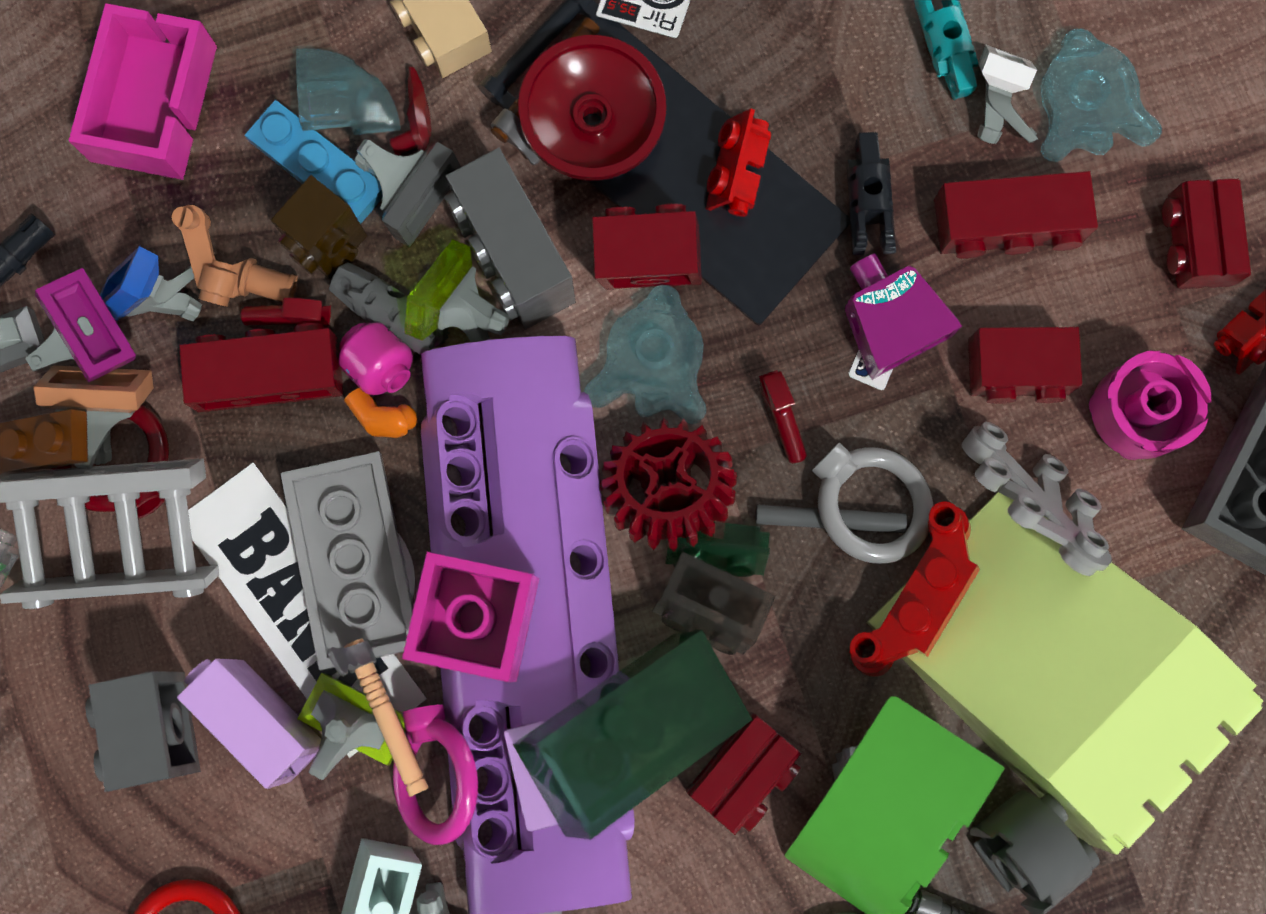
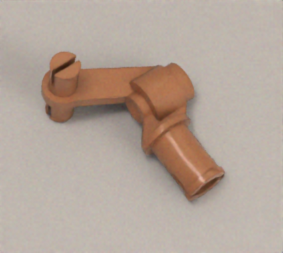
[172,205,298,307]

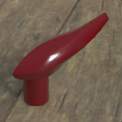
[390,67,432,156]

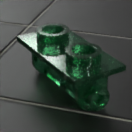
[665,521,770,577]

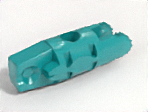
[913,0,979,100]

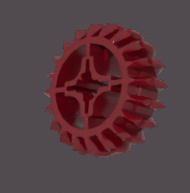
[600,417,737,552]

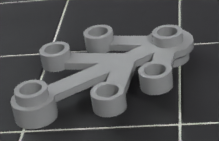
[962,422,1112,576]

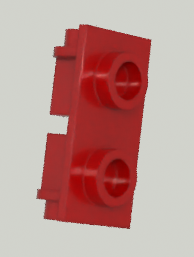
[706,108,772,217]
[1214,289,1266,375]

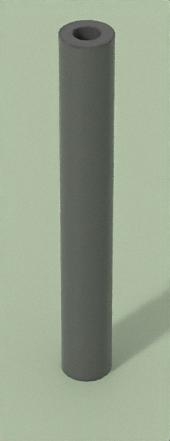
[755,504,907,533]

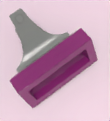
[25,268,136,383]

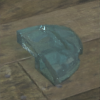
[296,48,401,135]

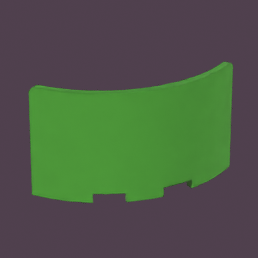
[784,696,1005,914]

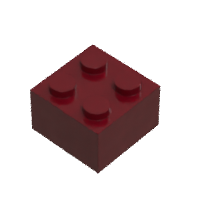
[592,204,702,290]

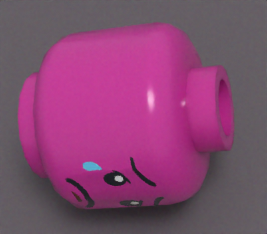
[339,322,413,395]

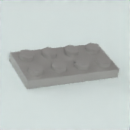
[280,451,414,671]

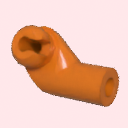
[344,388,417,438]

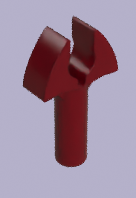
[240,298,331,328]
[759,370,807,464]

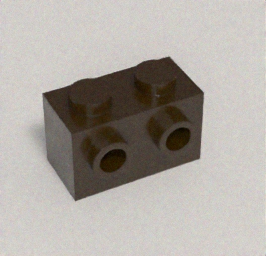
[271,175,367,279]

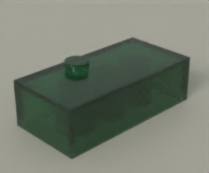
[512,629,752,840]

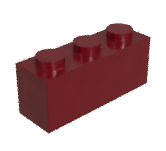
[934,171,1098,259]
[179,323,344,413]

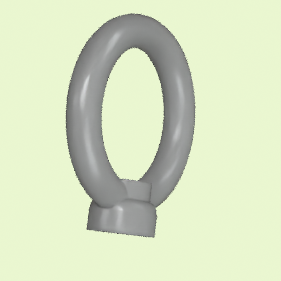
[812,442,933,564]

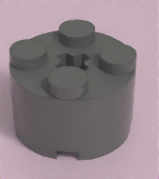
[970,790,1100,914]

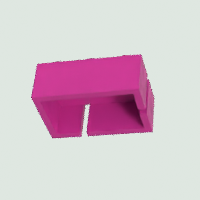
[69,3,217,180]

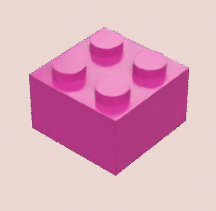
[402,552,540,682]

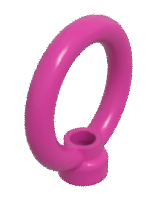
[393,704,478,845]

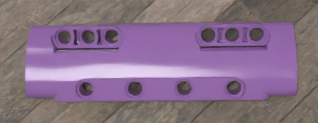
[421,336,634,914]

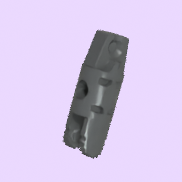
[329,262,450,354]

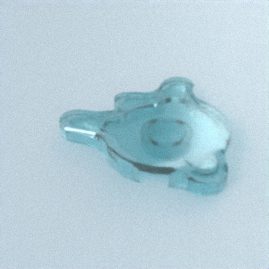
[1040,29,1162,162]
[584,285,707,424]

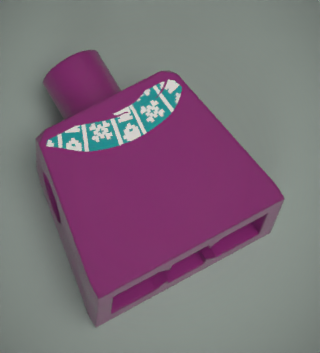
[845,254,962,380]

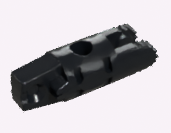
[846,132,897,255]

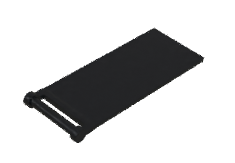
[478,0,850,325]

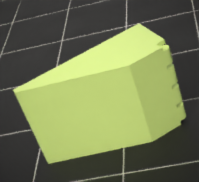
[866,492,1263,855]

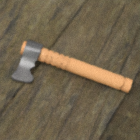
[327,638,429,797]

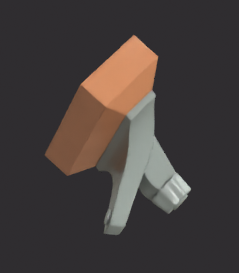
[34,365,154,468]

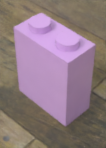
[177,659,321,789]

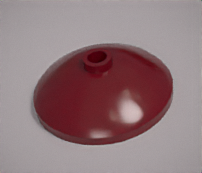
[518,35,666,180]

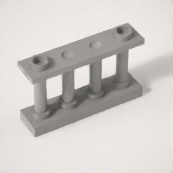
[0,458,219,609]

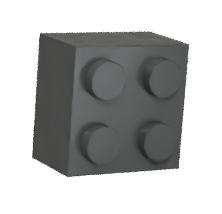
[85,671,201,792]

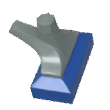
[100,246,202,321]

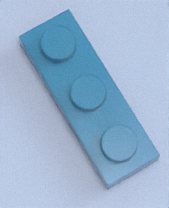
[245,99,383,224]

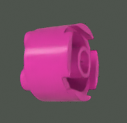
[1089,351,1211,460]

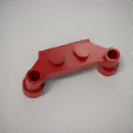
[850,501,980,677]

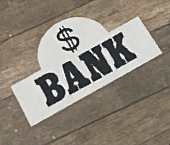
[188,462,427,758]

